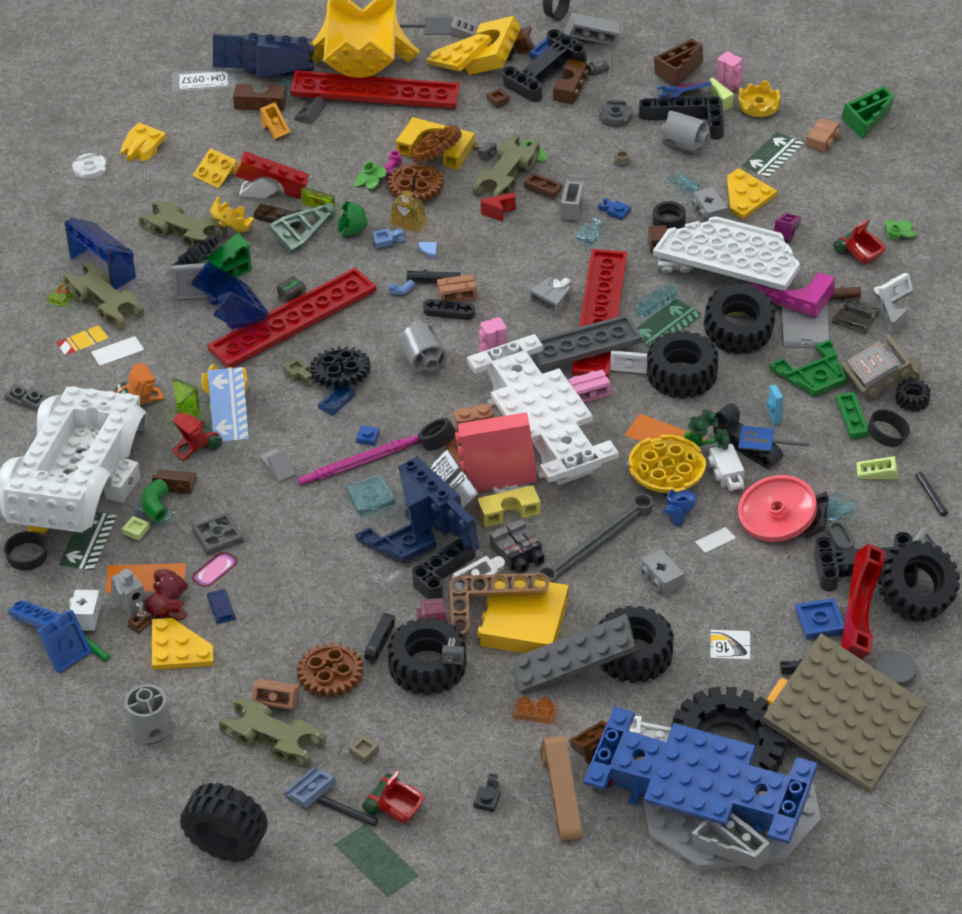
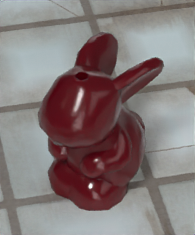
[144,569,188,621]

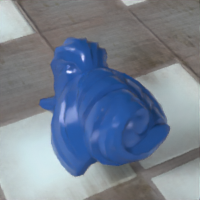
[662,490,696,526]

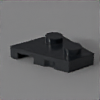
[804,491,829,538]

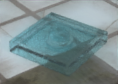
[345,474,396,515]

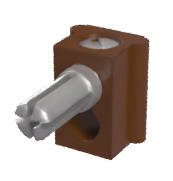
[127,602,152,634]

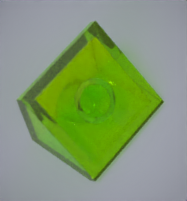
[172,378,200,418]

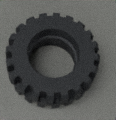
[704,283,776,354]
[647,331,718,399]
[878,540,960,622]
[599,605,674,683]
[388,617,466,695]
[180,783,268,862]

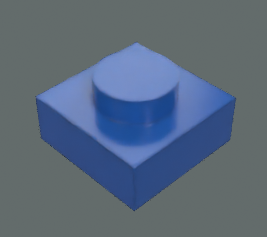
[356,425,380,446]

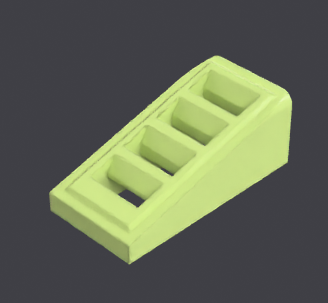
[710,77,734,111]
[857,456,898,479]

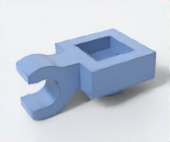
[372,228,405,248]

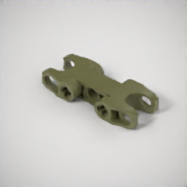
[473,134,540,197]
[138,200,227,247]
[63,261,144,330]
[219,698,326,767]

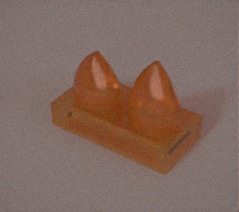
[513,696,558,724]

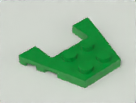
[769,339,847,396]

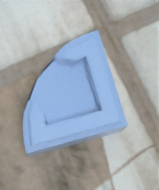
[419,242,437,258]

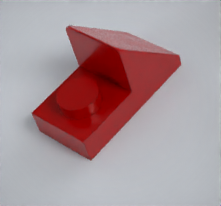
[480,192,516,222]

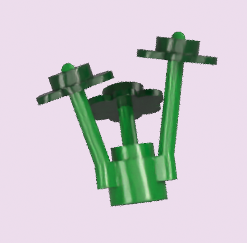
[684,409,730,450]

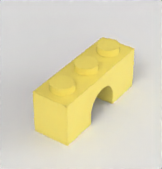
[477,485,540,527]

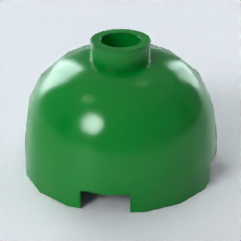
[338,201,368,237]

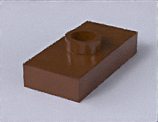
[524,172,562,199]

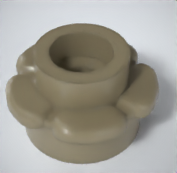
[614,150,631,165]

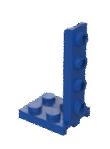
[7,600,92,673]

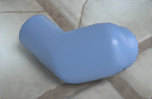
[388,280,415,295]

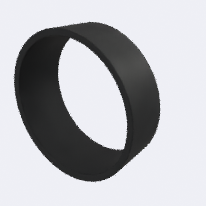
[543,0,570,20]
[868,409,910,447]
[4,531,47,571]

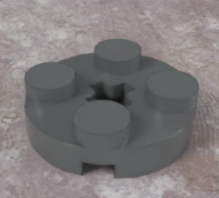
[599,99,633,126]

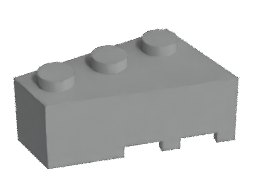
[564,13,620,47]
[691,813,772,870]

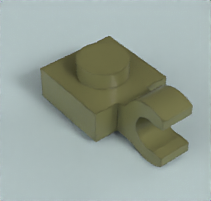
[283,358,313,387]

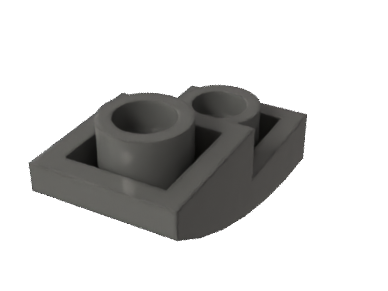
[4,383,47,410]

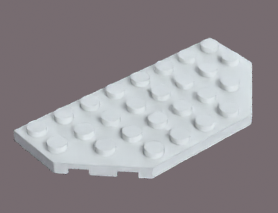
[653,216,800,291]

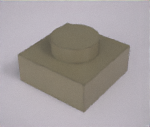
[349,735,379,763]

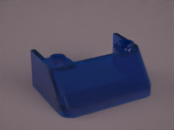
[64,217,136,290]
[190,261,270,330]

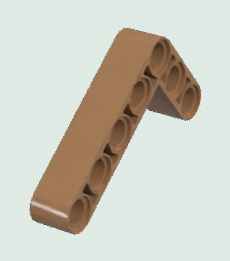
[450,573,550,637]
[540,735,582,842]

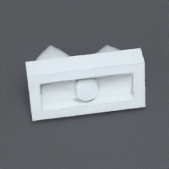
[874,273,913,303]
[610,351,647,374]

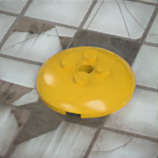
[629,434,706,494]

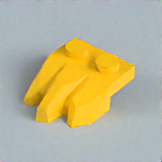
[120,122,167,162]

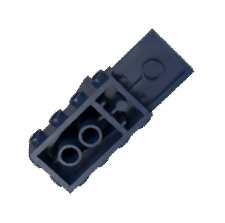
[213,33,315,78]
[398,456,480,552]

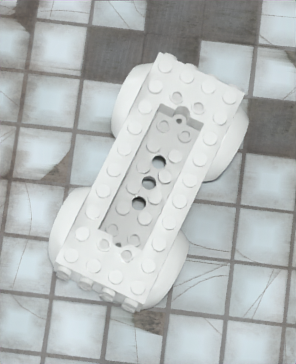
[0,386,147,533]

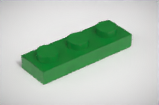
[836,392,869,439]

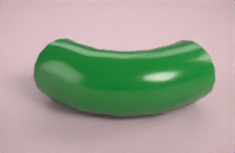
[140,479,168,523]

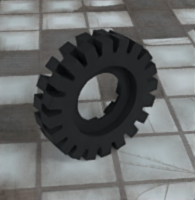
[671,686,786,772]

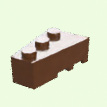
[654,38,703,86]

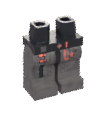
[490,519,545,573]

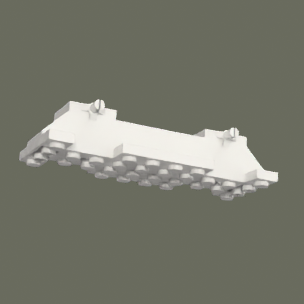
[467,334,619,486]

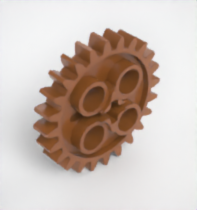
[410,125,462,163]
[387,162,444,204]
[297,642,364,699]

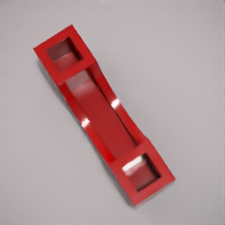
[235,151,309,199]

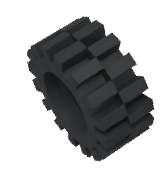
[895,378,931,412]

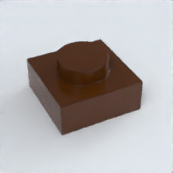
[486,88,510,107]

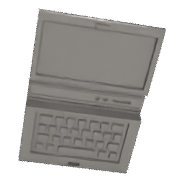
[782,303,829,348]
[430,450,479,509]

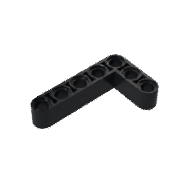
[639,96,724,140]

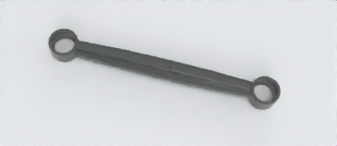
[537,494,653,583]

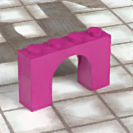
[750,272,835,317]

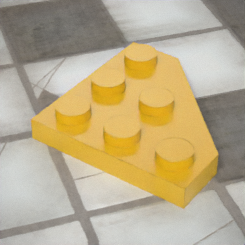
[426,34,492,71]
[727,168,778,220]
[152,618,214,670]

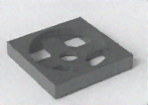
[192,512,244,556]

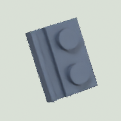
[284,767,336,808]

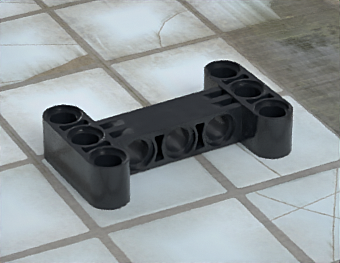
[502,29,587,102]
[814,532,919,592]

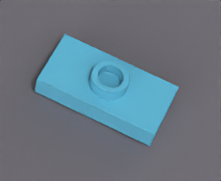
[766,385,783,425]

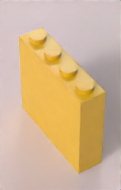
[477,580,569,653]

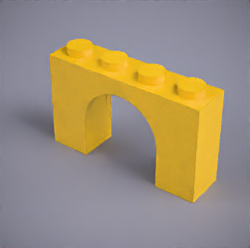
[465,16,521,75]
[396,117,475,170]

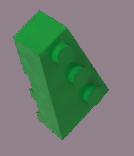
[841,86,895,139]
[199,233,252,289]

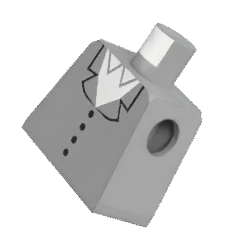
[530,277,572,317]
[111,569,146,617]

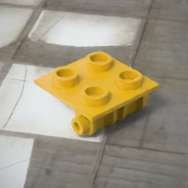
[192,148,237,189]

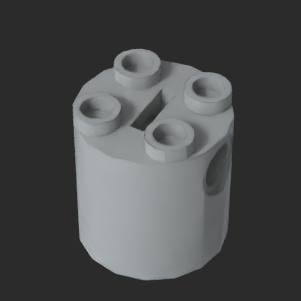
[660,111,710,153]
[398,320,446,374]
[124,684,170,745]

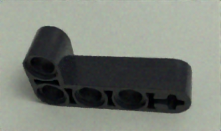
[713,403,783,469]
[412,538,476,602]

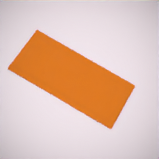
[624,414,706,441]
[105,563,186,593]

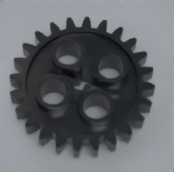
[171,233,223,266]
[310,346,371,389]

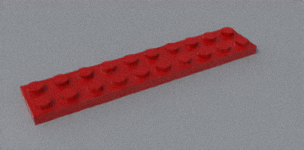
[290,70,460,109]
[572,249,627,379]
[207,267,377,368]

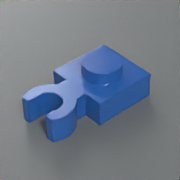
[598,198,631,221]

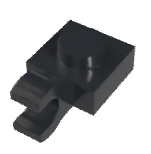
[473,773,500,812]

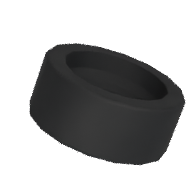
[652,201,686,230]
[418,418,456,451]

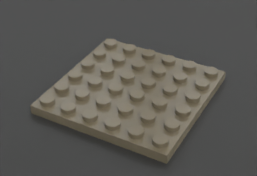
[761,633,926,792]

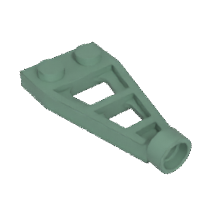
[268,203,335,253]

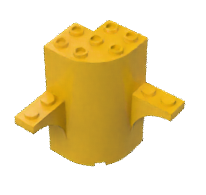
[312,0,419,78]

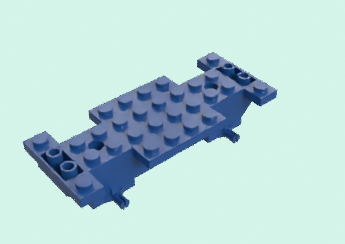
[583,706,818,844]

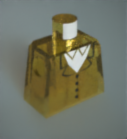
[389,191,427,233]

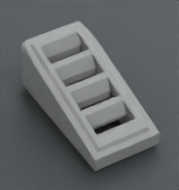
[451,18,479,38]

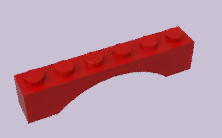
[841,543,885,660]

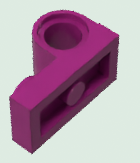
[774,212,802,242]

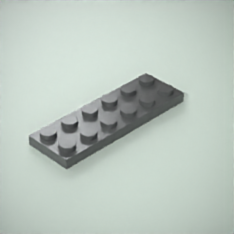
[530,314,642,371]
[513,614,637,695]

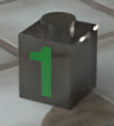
[277,276,306,304]

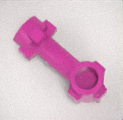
[384,150,402,179]

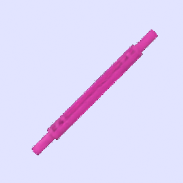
[297,434,420,485]

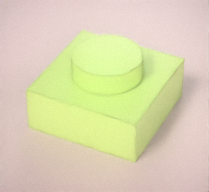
[122,516,150,541]

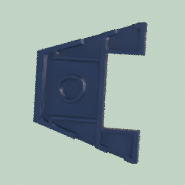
[355,510,437,563]

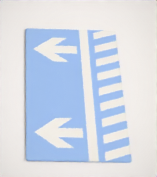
[208,367,249,441]

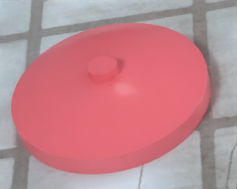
[738,475,817,542]

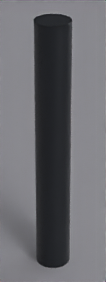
[916,471,948,516]
[318,796,378,827]

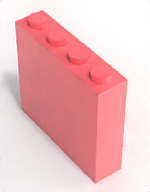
[455,412,538,492]

